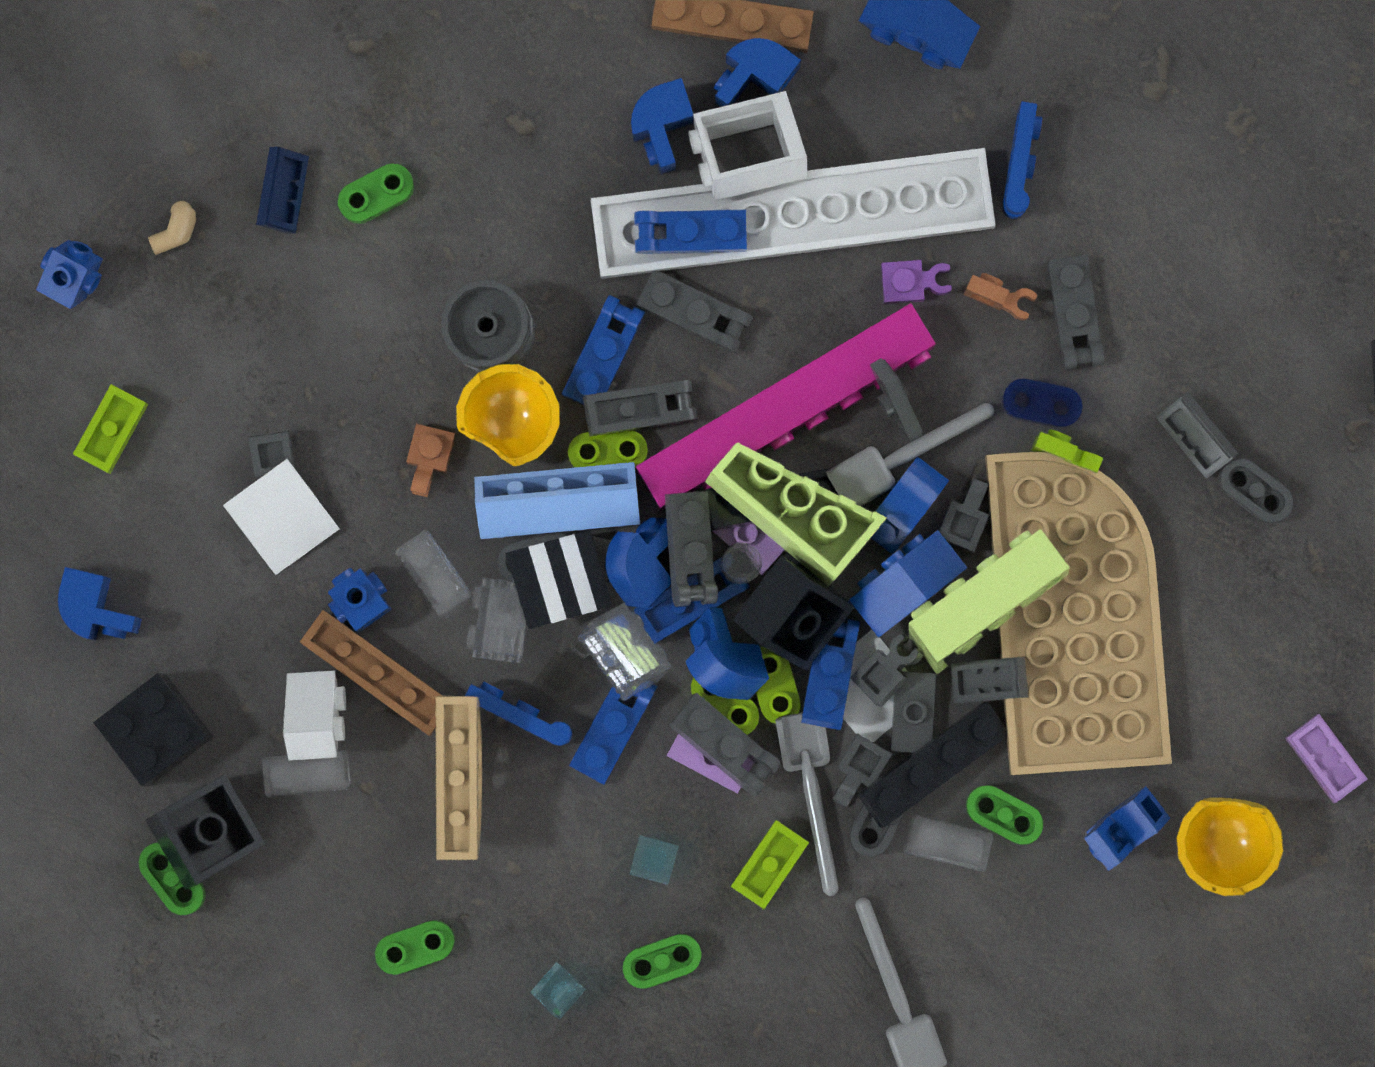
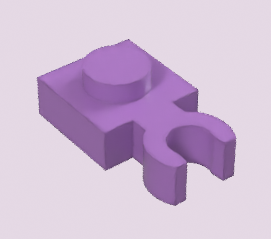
[881,260,952,304]

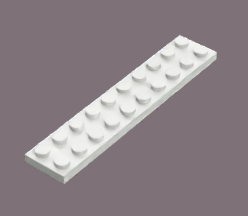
[591,148,996,279]

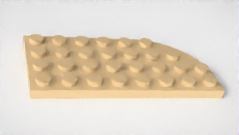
[985,452,1172,775]

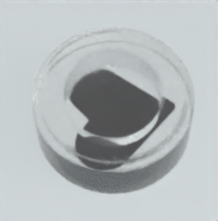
[720,543,762,584]

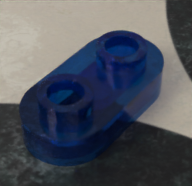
[1002,379,1083,428]

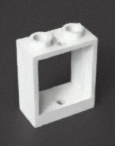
[688,91,808,201]

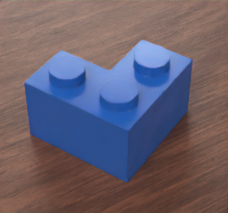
[859,0,980,69]
[849,530,968,638]

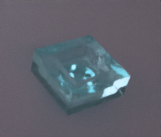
[630,835,679,885]
[530,962,586,1020]

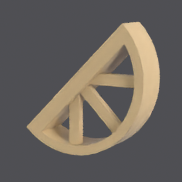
[436,696,482,860]

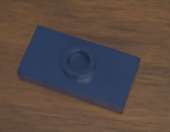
[256,147,309,234]

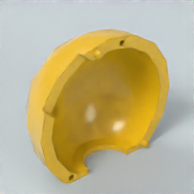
[456,364,560,466]
[1177,798,1283,896]

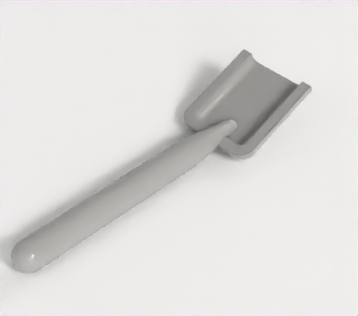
[826,403,994,507]
[775,713,839,896]
[855,897,947,1067]

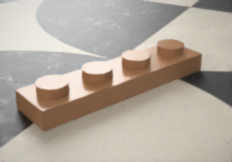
[651,0,814,53]
[300,610,443,736]

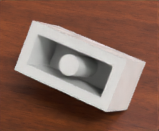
[283,670,346,760]

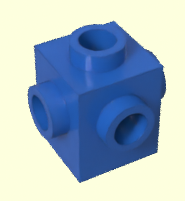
[36,240,103,309]
[328,568,392,633]

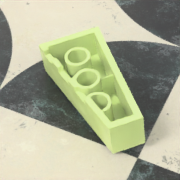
[705,442,887,586]
[908,529,1070,674]

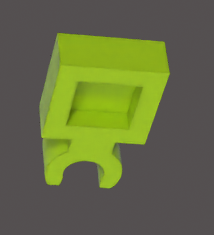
[1031,429,1103,473]

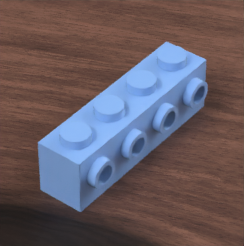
[474,462,640,539]

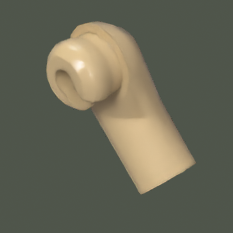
[148,201,196,255]

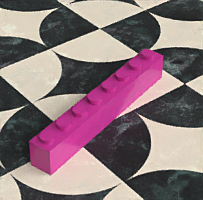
[635,303,936,511]

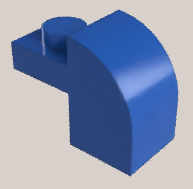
[714,38,801,107]
[631,78,694,174]
[871,457,949,555]
[606,517,671,608]
[58,567,142,640]
[685,607,769,700]
[1084,786,1170,871]

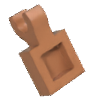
[963,273,1038,321]
[406,424,456,498]

